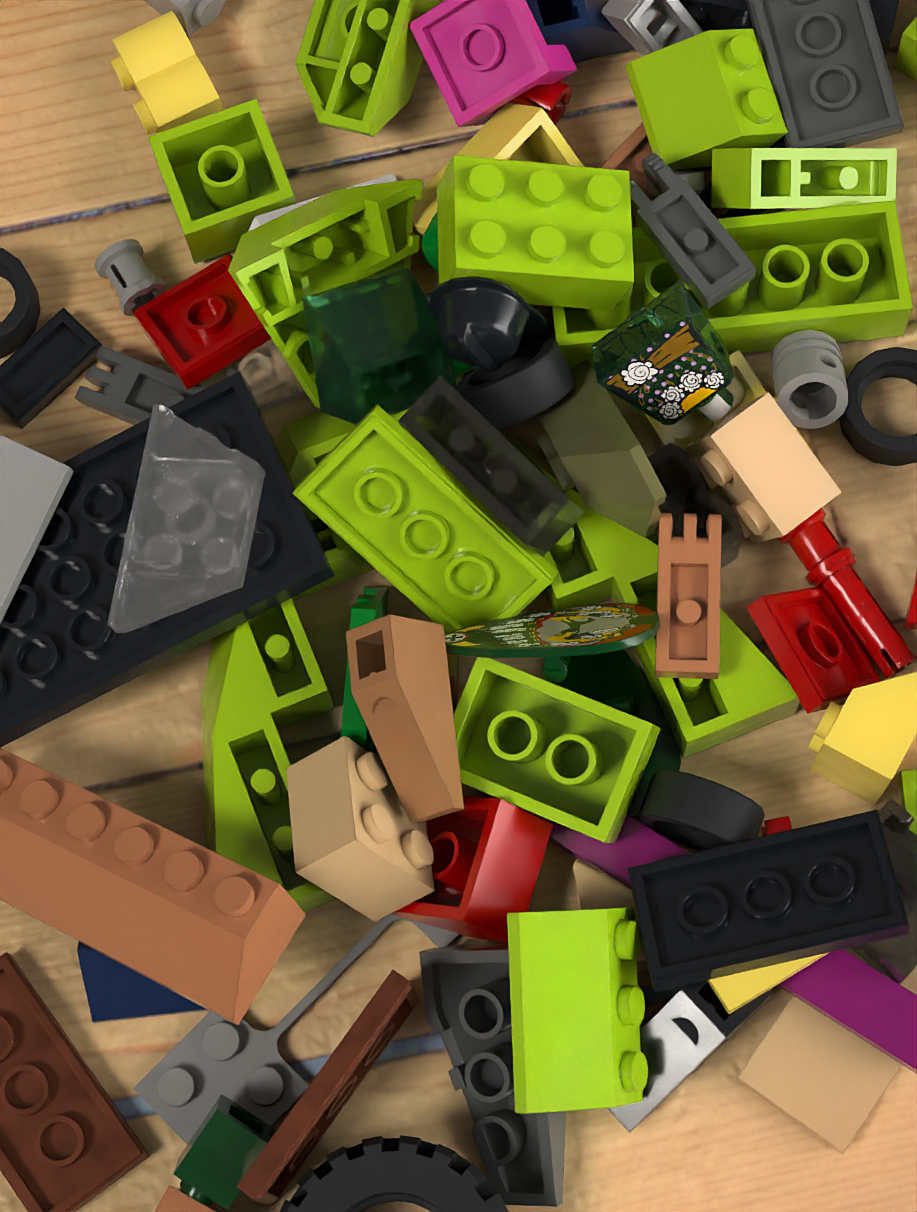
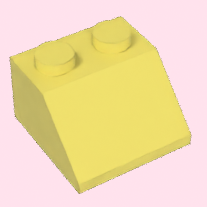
[808,672,917,806]

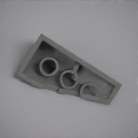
[419,941,566,1207]

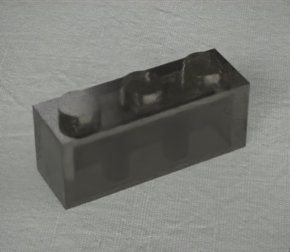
[398,376,585,556]

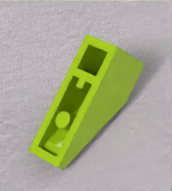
[711,148,897,209]

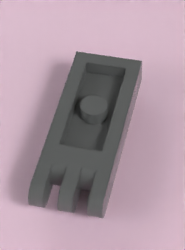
[75,346,207,425]

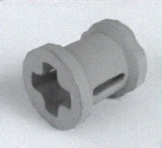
[94,239,167,316]

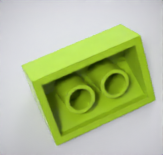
[507,907,648,1114]

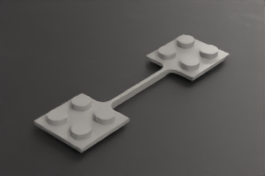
[133,914,460,1144]

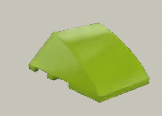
[228,178,423,410]

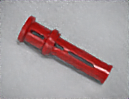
[777,507,917,680]

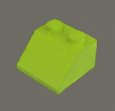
[625,28,788,170]

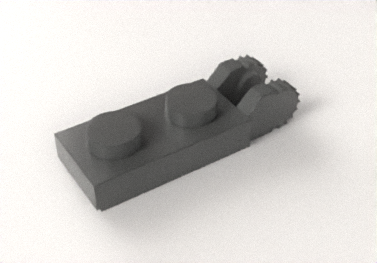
[630,153,756,310]

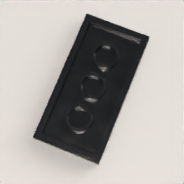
[627,810,911,992]

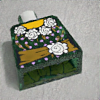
[591,281,734,425]

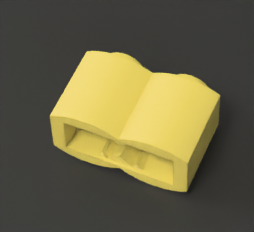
[110,11,223,135]

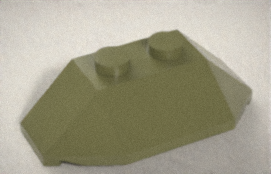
[536,359,666,538]

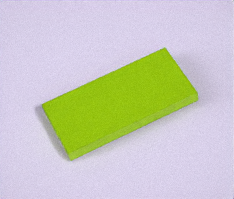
[292,404,558,633]

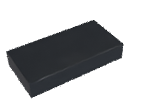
[0,308,103,429]

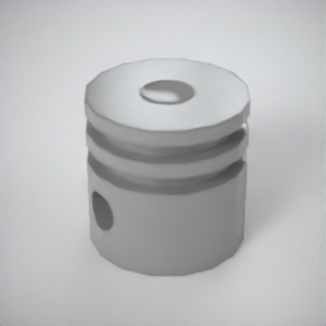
[771,329,848,429]

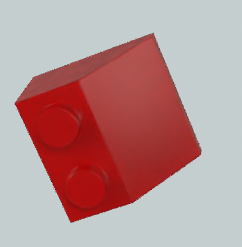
[391,796,553,943]

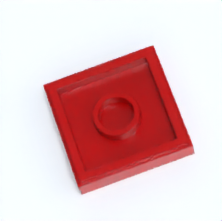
[132,253,271,390]
[746,586,881,714]

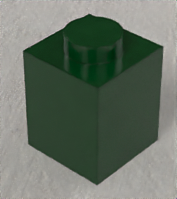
[173,1094,274,1210]

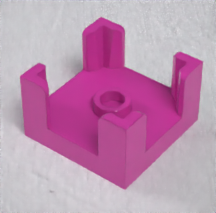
[409,0,578,127]

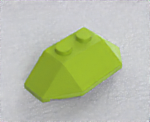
[295,0,441,137]

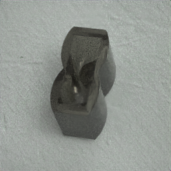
[648,443,743,569]

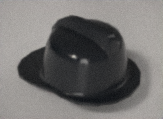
[429,277,548,372]

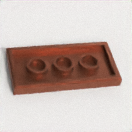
[0,952,150,1212]
[237,969,419,1206]

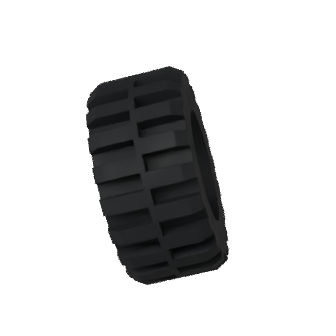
[279,1135,509,1212]

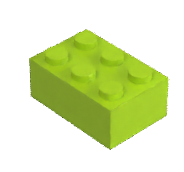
[437,155,634,311]
[454,657,662,844]

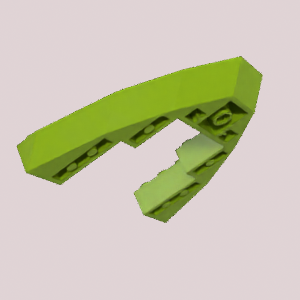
[201,382,800,912]

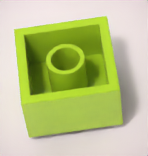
[148,98,296,264]

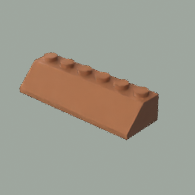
[0,748,306,1025]

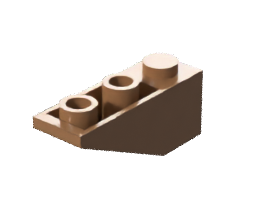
[346,614,464,823]

